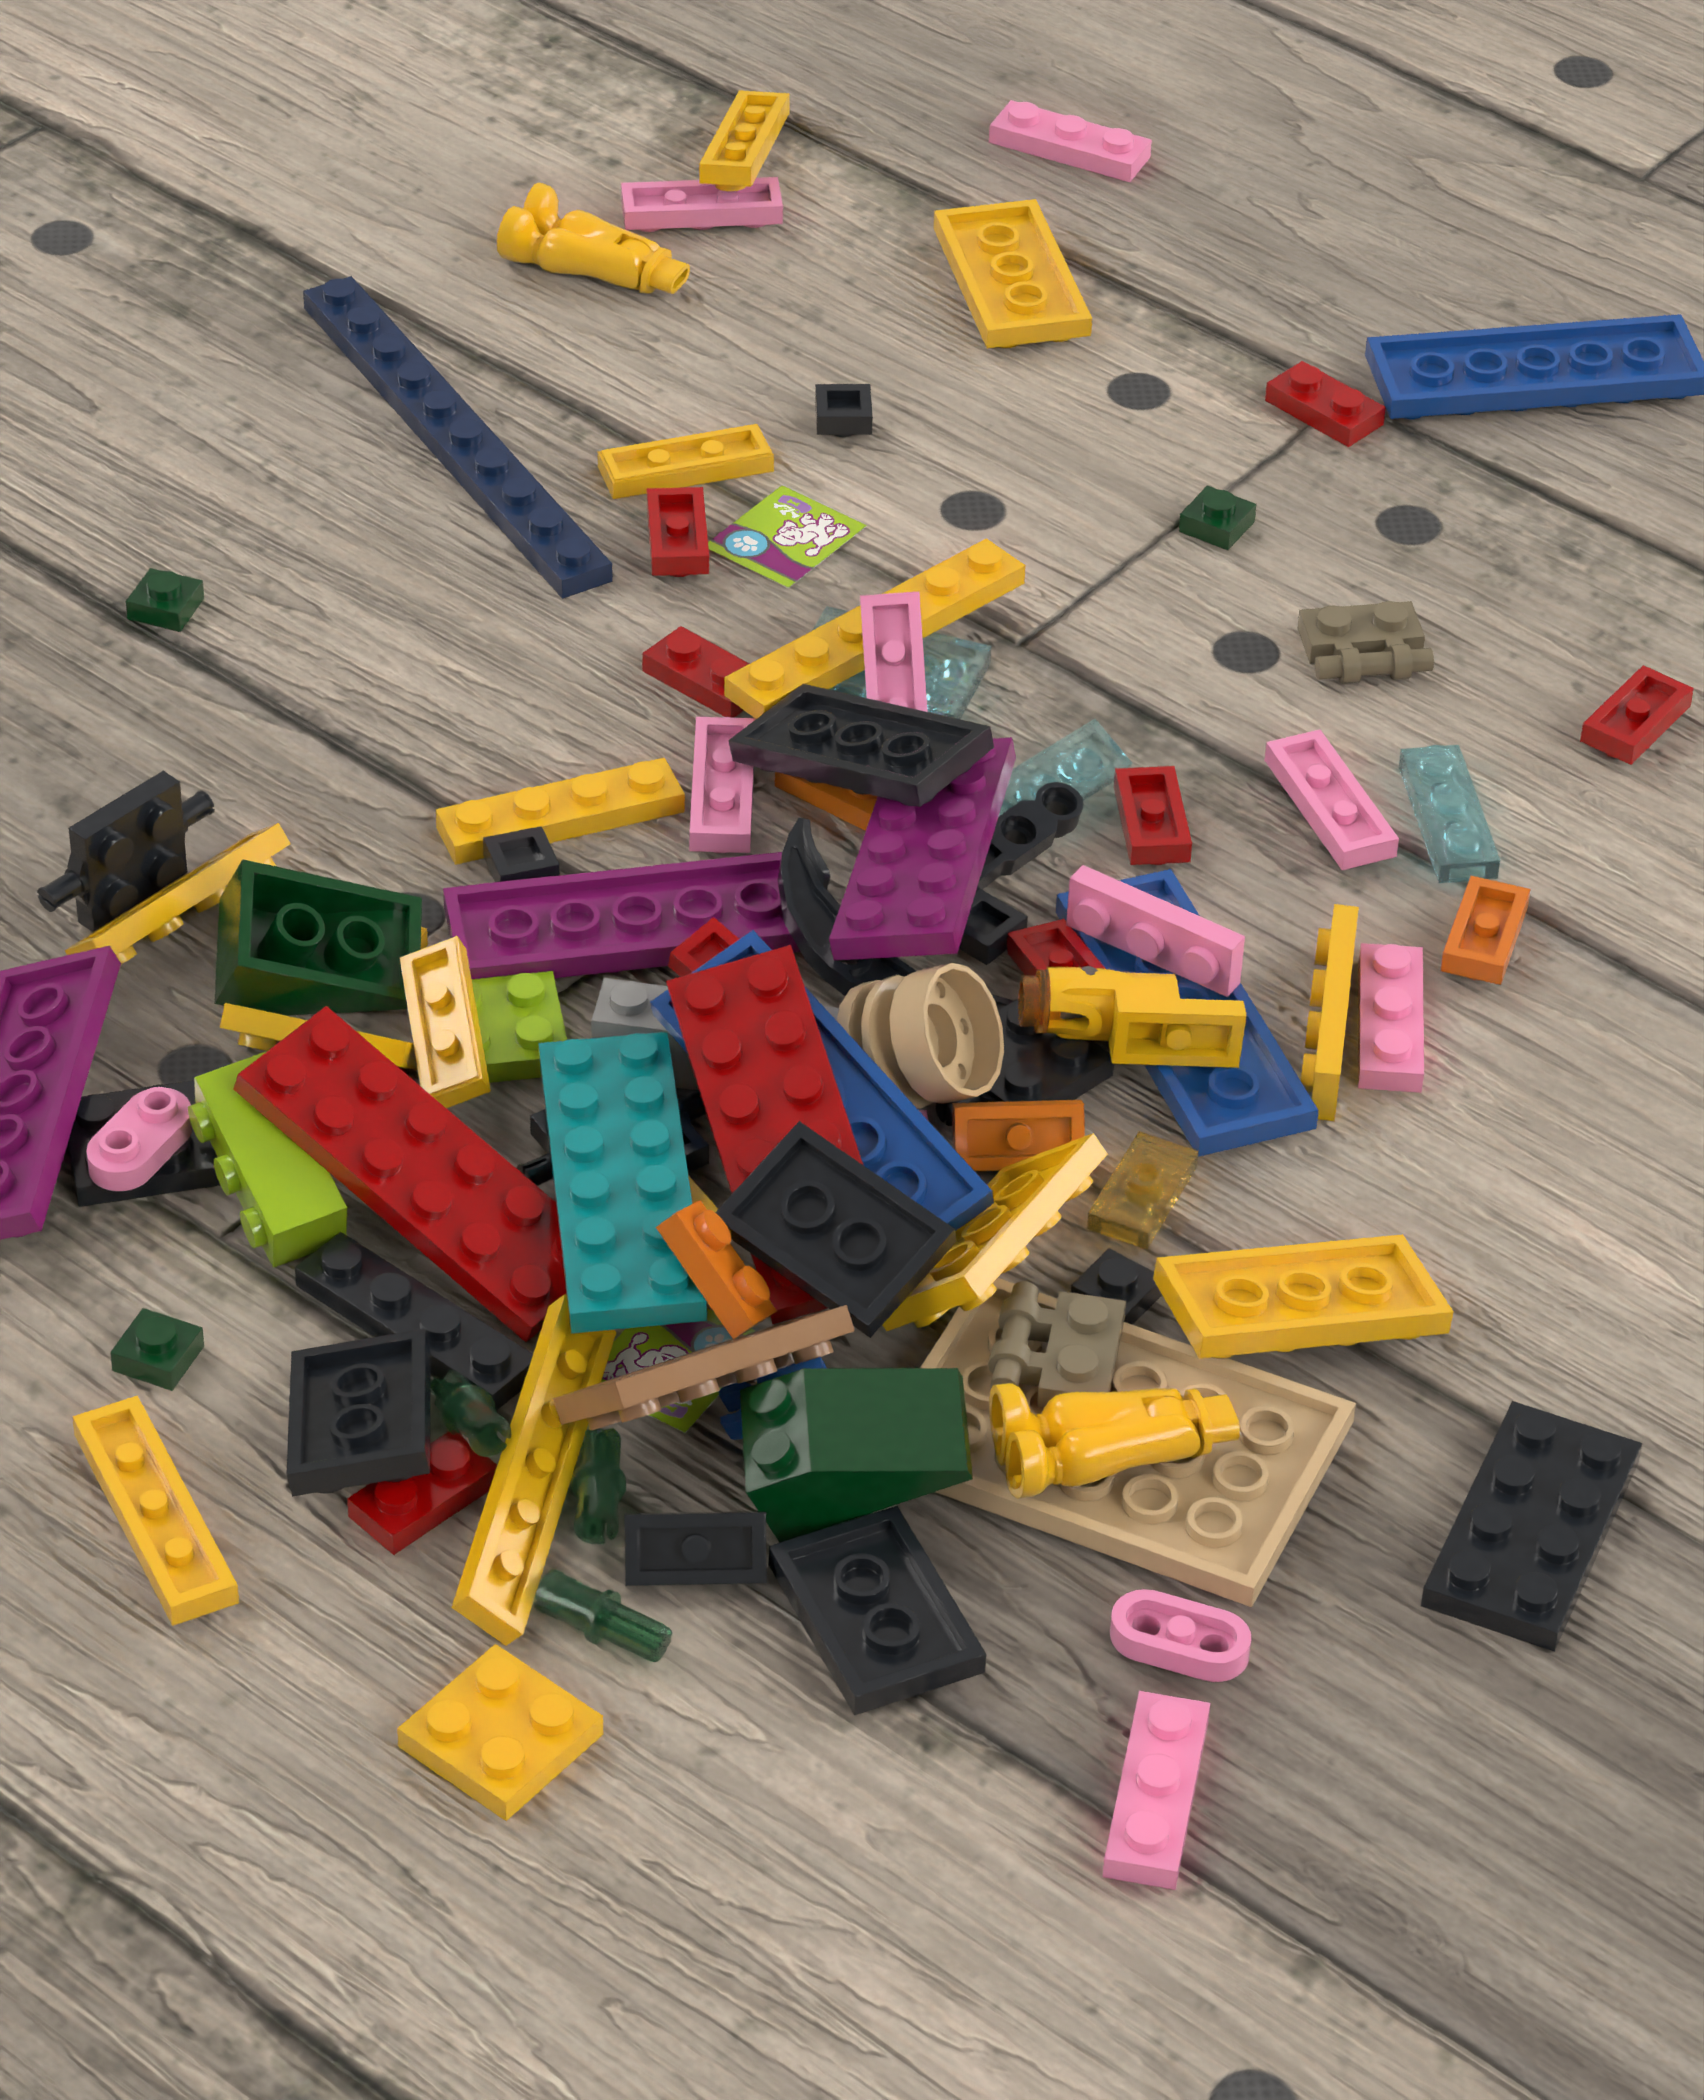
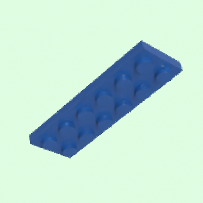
[1365,314,1704,419]
[1055,869,1319,1157]
[650,930,994,1231]

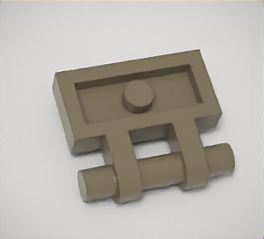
[1297,601,1434,684]
[988,1281,1126,1407]

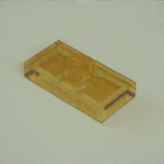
[1087,1131,1199,1249]

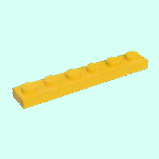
[724,538,1026,719]
[451,1294,616,1646]

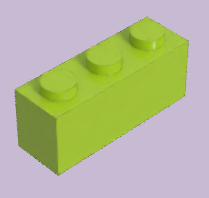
[188,1051,347,1268]

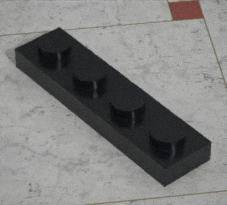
[295,1232,533,1413]

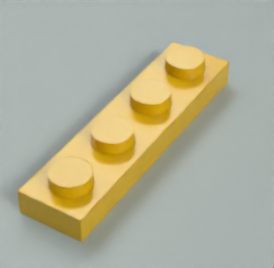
[699,90,790,191]
[436,757,685,865]
[64,823,291,965]
[1301,904,1359,1122]
[72,1395,239,1626]

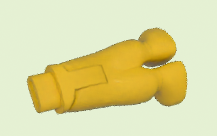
[497,182,690,294]
[989,1383,1240,1499]

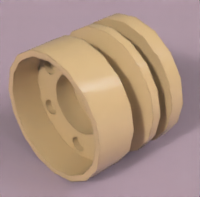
[837,963,1004,1109]

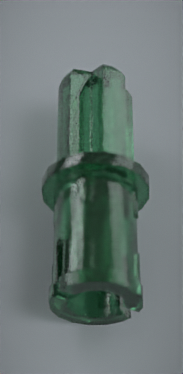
[431,1370,511,1457]
[571,1428,627,1545]
[534,1569,672,1662]

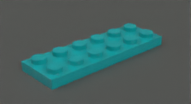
[539,1032,707,1334]

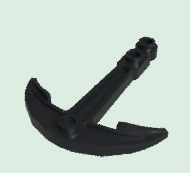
[777,782,1084,1010]

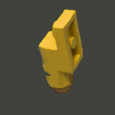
[1018,966,1247,1068]

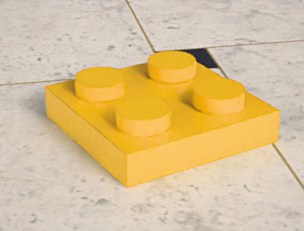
[397,1644,603,1821]

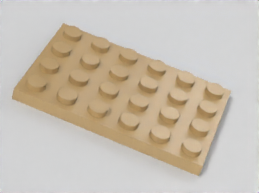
[920,1278,1356,1607]

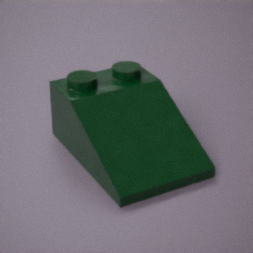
[214,859,422,1016]
[740,1368,973,1543]

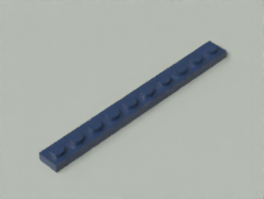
[303,276,613,599]

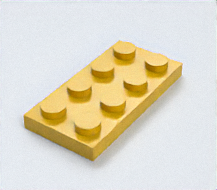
[933,199,1092,349]
[882,1133,1108,1331]
[1153,1234,1454,1359]

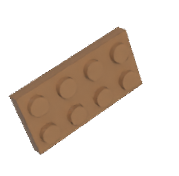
[553,1305,855,1431]

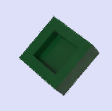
[1179,485,1257,550]
[126,568,204,632]
[110,1308,204,1391]

